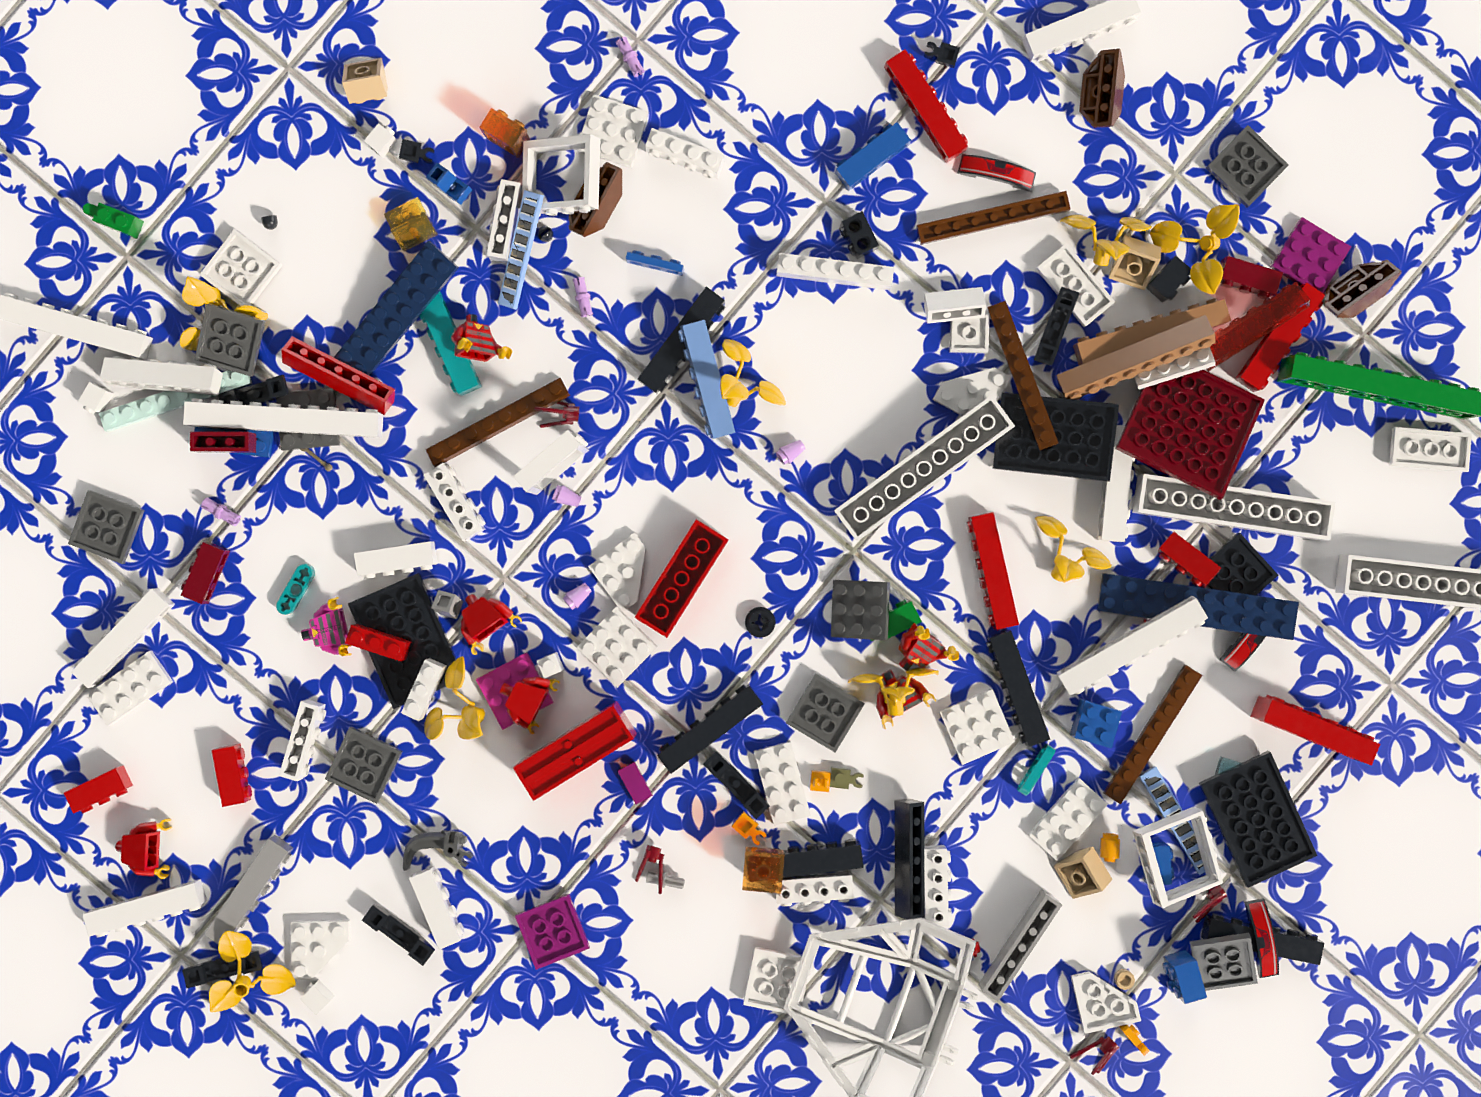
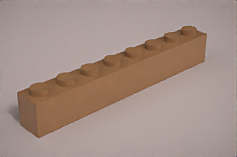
[1073,298,1231,366]
[1056,315,1215,400]

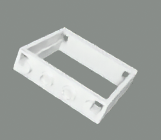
[522,134,600,217]
[513,430,589,495]
[1133,807,1223,908]

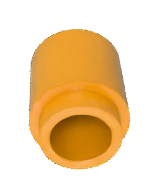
[1100,833,1120,862]

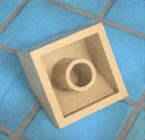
[342,58,388,104]
[1108,235,1161,290]
[1053,846,1113,899]

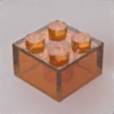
[479,108,530,158]
[742,846,785,894]

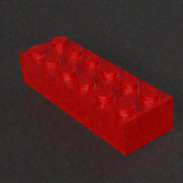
[634,519,729,638]
[1250,695,1381,766]

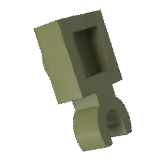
[830,767,864,789]

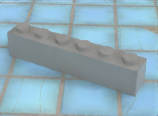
[204,835,293,945]
[978,889,1062,1002]

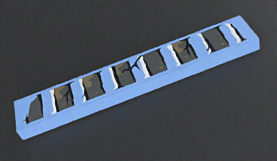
[498,190,544,309]
[1139,766,1205,875]

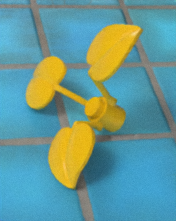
[1150,204,1240,294]
[1060,215,1152,266]
[180,276,268,351]
[720,339,786,407]
[1035,516,1112,583]
[424,656,485,740]
[848,667,939,716]
[209,931,296,1012]

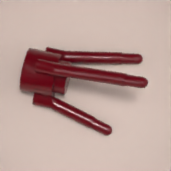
[534,401,579,428]
[635,845,665,894]
[1193,885,1227,923]
[1070,1036,1120,1075]

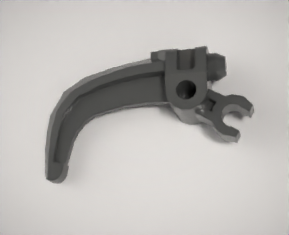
[403,830,474,871]

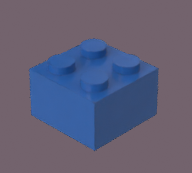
[1070,699,1122,749]
[1162,950,1207,1004]

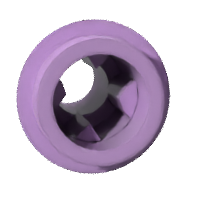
[776,440,806,465]
[552,485,582,507]
[563,583,592,610]

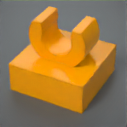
[810,770,831,792]

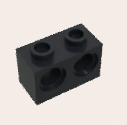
[839,211,879,259]

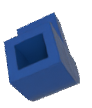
[425,163,472,205]

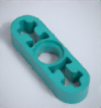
[276,564,315,615]
[1017,744,1056,796]

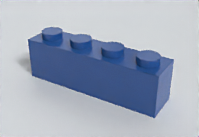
[835,122,911,191]

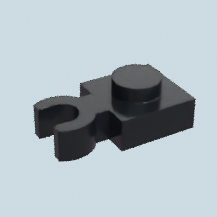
[924,42,960,68]
[399,139,435,164]

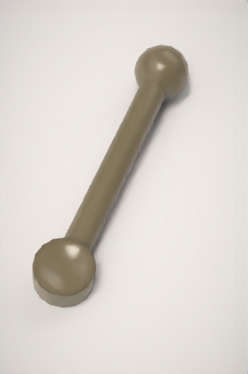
[300,449,332,471]

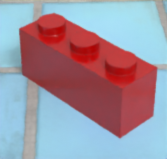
[1158,532,1221,588]
[345,624,412,661]
[211,743,252,807]
[64,765,133,814]

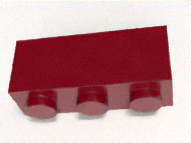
[1220,256,1283,299]
[190,432,256,453]
[181,542,230,604]

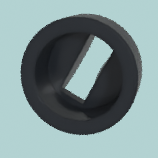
[261,215,278,230]
[537,226,553,242]

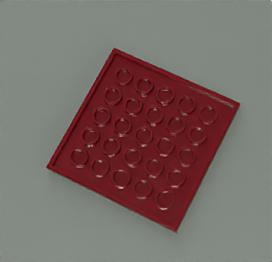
[1115,370,1265,500]

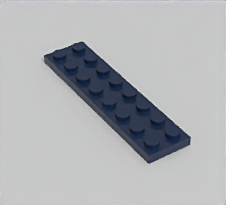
[333,241,459,376]

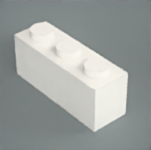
[924,287,986,323]
[401,658,447,721]

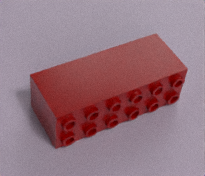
[513,701,637,801]

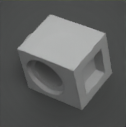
[432,590,464,619]

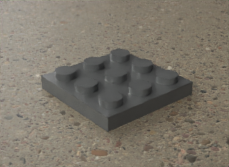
[1206,125,1289,208]
[195,303,266,377]
[276,388,340,451]
[68,490,145,564]
[831,580,890,640]
[786,673,865,753]
[325,726,403,804]
[1189,933,1258,991]

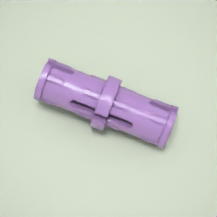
[616,37,645,77]
[573,277,593,318]
[201,497,241,526]

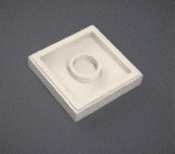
[949,314,989,353]

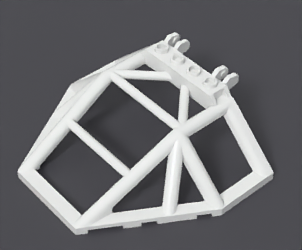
[784,918,978,1097]

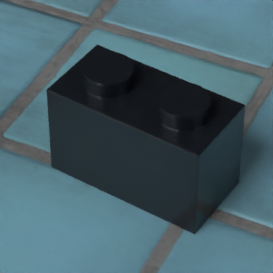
[1146,256,1191,303]

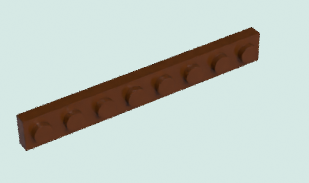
[916,191,1071,245]
[987,300,1058,450]
[425,377,570,467]
[1103,664,1203,804]

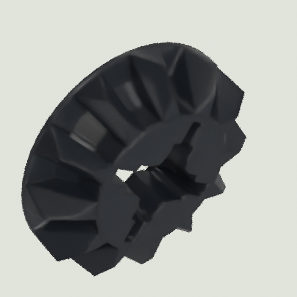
[745,607,776,638]

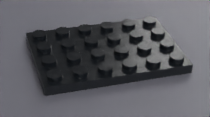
[992,392,1119,482]
[348,573,465,709]
[1199,751,1318,888]

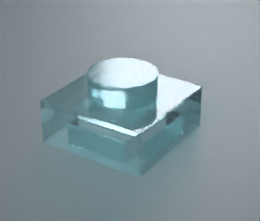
[1215,756,1241,775]

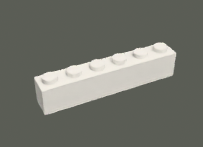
[1022,0,1141,62]
[776,253,894,290]
[100,356,223,395]
[1097,425,1135,542]
[71,588,175,688]
[82,879,207,938]

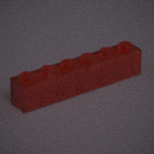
[1206,282,1310,372]

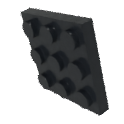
[1208,533,1278,596]

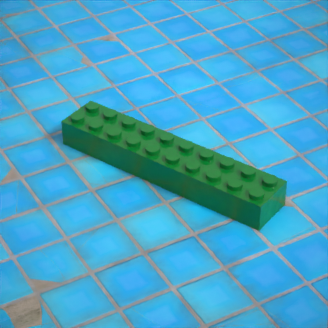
[1277,352,1481,420]

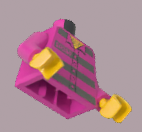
[301,597,352,656]

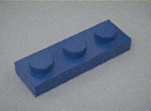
[626,250,684,276]

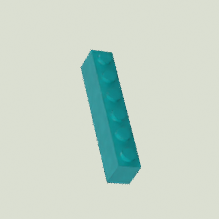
[420,291,482,396]

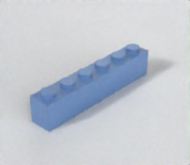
[678,320,736,439]

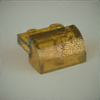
[384,197,438,251]

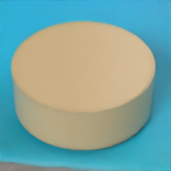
[1114,969,1135,990]

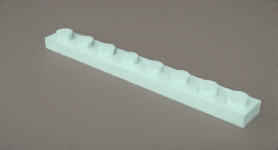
[99,370,252,432]

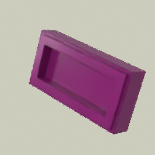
[618,761,653,805]

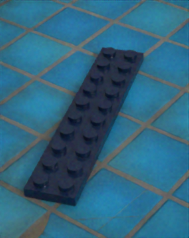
[1097,573,1299,640]

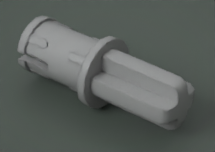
[646,870,685,889]

